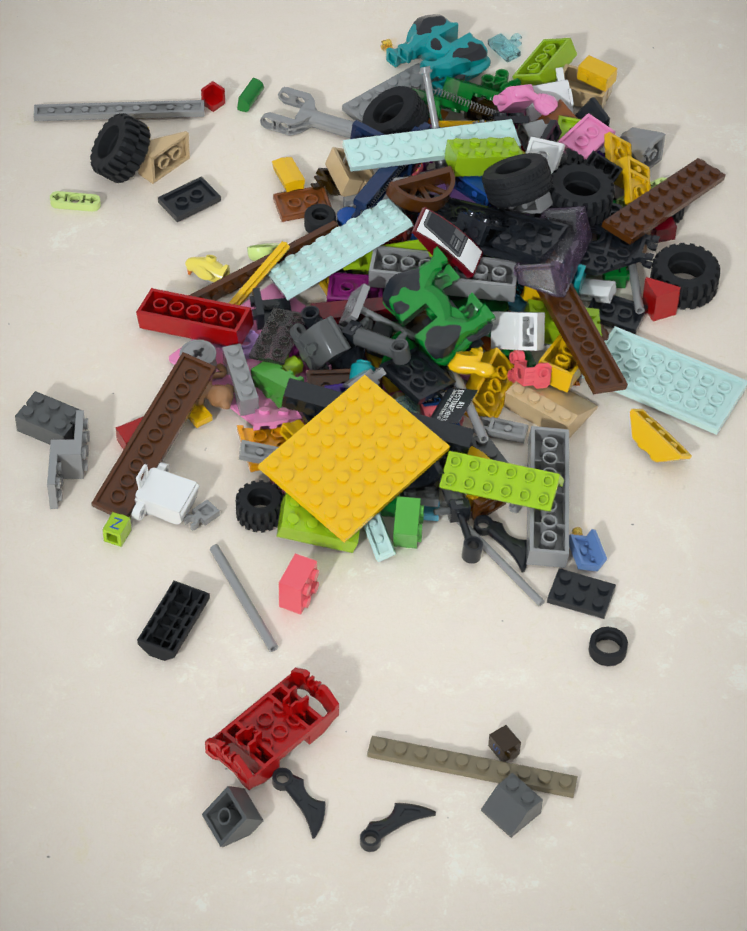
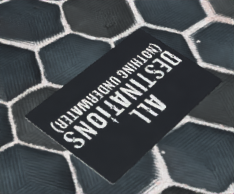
[431,388,478,424]

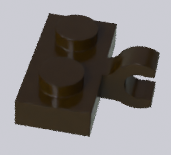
[310,168,341,196]

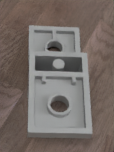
[47,410,90,509]

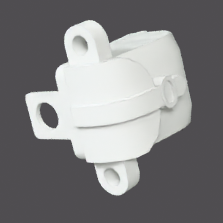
[526,67,574,122]
[132,462,200,525]

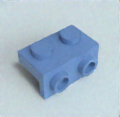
[569,529,607,572]

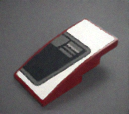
[412,207,483,278]

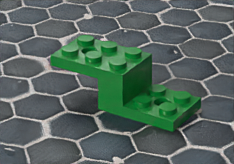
[412,76,501,113]

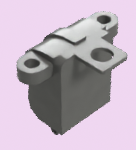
[290,316,351,370]

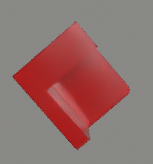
[201,81,225,112]

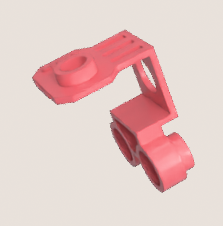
[507,350,552,389]

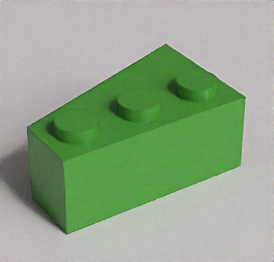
[251,359,304,408]

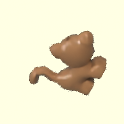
[196,363,234,409]

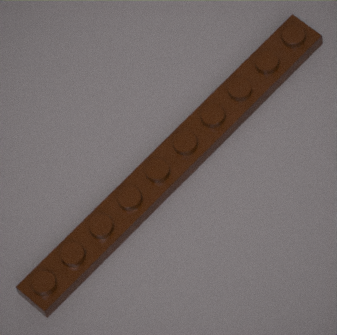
[189,221,338,301]

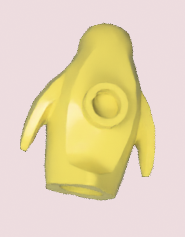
[185,255,230,283]

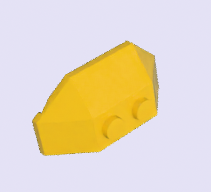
[630,409,692,462]

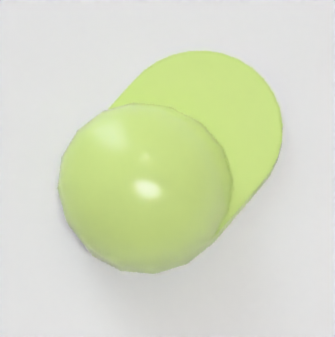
[247,243,280,261]

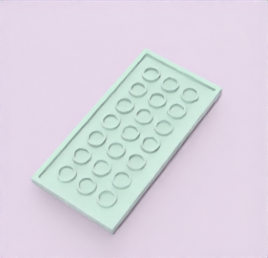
[268,198,413,300]
[582,326,747,435]

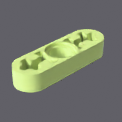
[50,191,101,211]

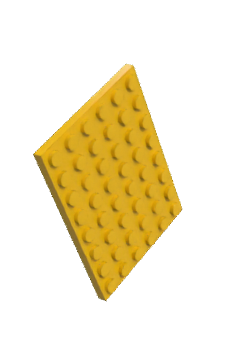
[258,375,450,543]

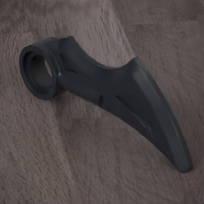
[473,515,527,572]
[272,768,325,839]
[360,803,436,852]

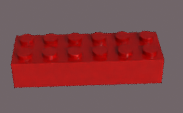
[136,288,254,346]

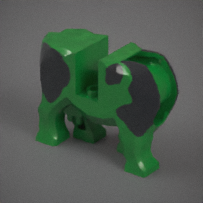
[382,247,496,367]

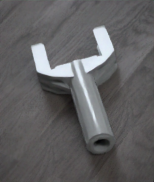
[260,87,354,138]

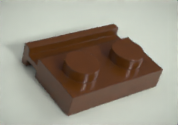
[471,497,506,520]

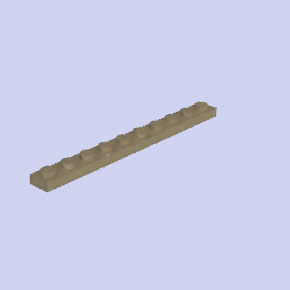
[367,736,578,798]

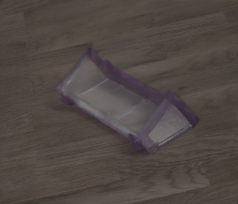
[514,206,592,297]

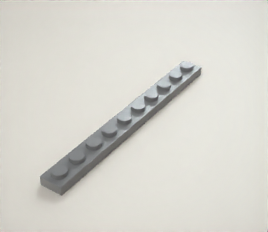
[34,100,204,121]

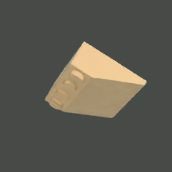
[504,381,598,438]

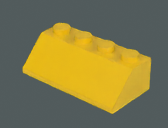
[464,347,514,418]

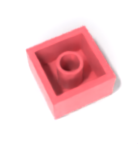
[279,553,319,614]

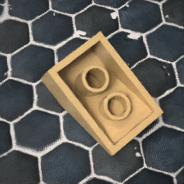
[138,131,190,184]

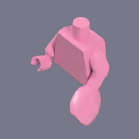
[493,84,558,129]

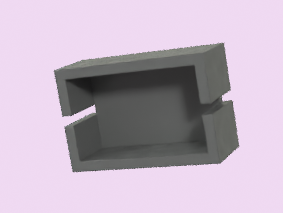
[15,391,80,445]

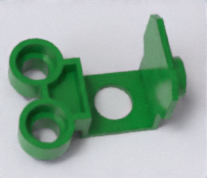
[481,69,521,92]

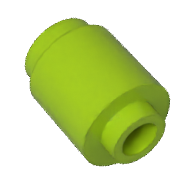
[278,356,304,376]

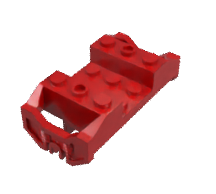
[205,667,339,791]

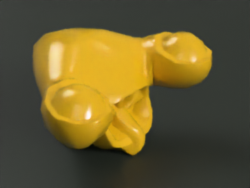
[448,347,495,378]

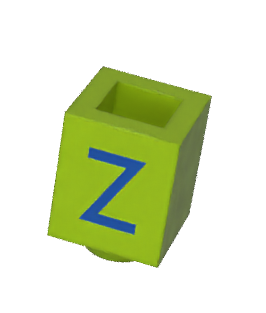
[103,512,131,547]

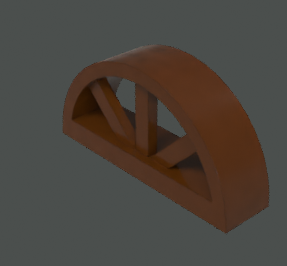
[386,166,455,213]

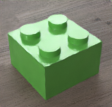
[393,496,424,549]

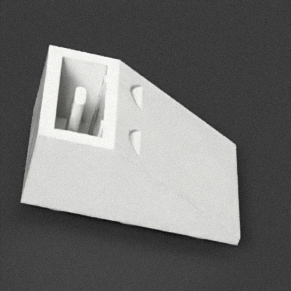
[491,311,545,351]

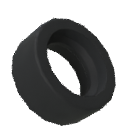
[588,626,628,666]

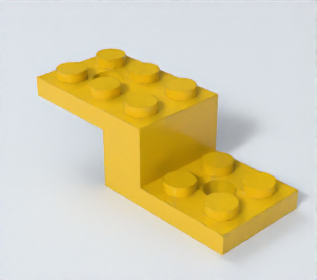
[604,132,651,205]

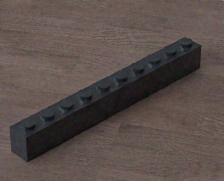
[281,378,474,455]

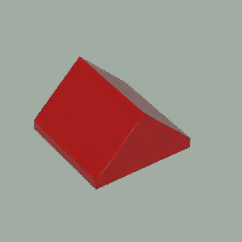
[642,277,681,322]

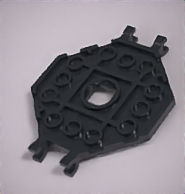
[529,203,660,276]

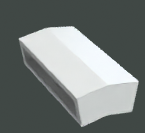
[579,278,616,303]

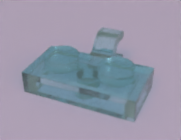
[488,33,522,63]

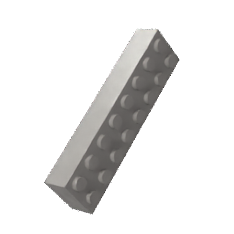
[369,246,519,302]
[526,426,569,568]

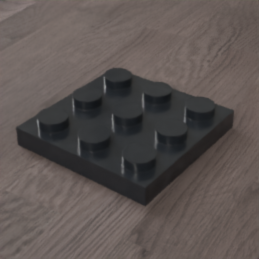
[379,347,456,405]

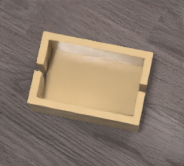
[563,64,612,108]
[325,147,375,197]

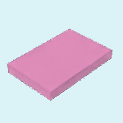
[558,113,616,160]

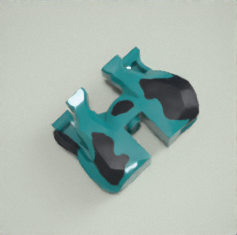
[386,14,491,95]

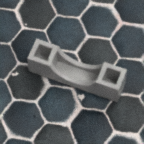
[222,344,259,416]

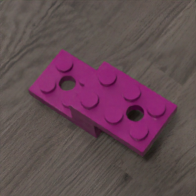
[327,273,399,322]

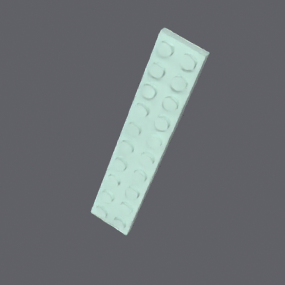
[342,119,521,172]

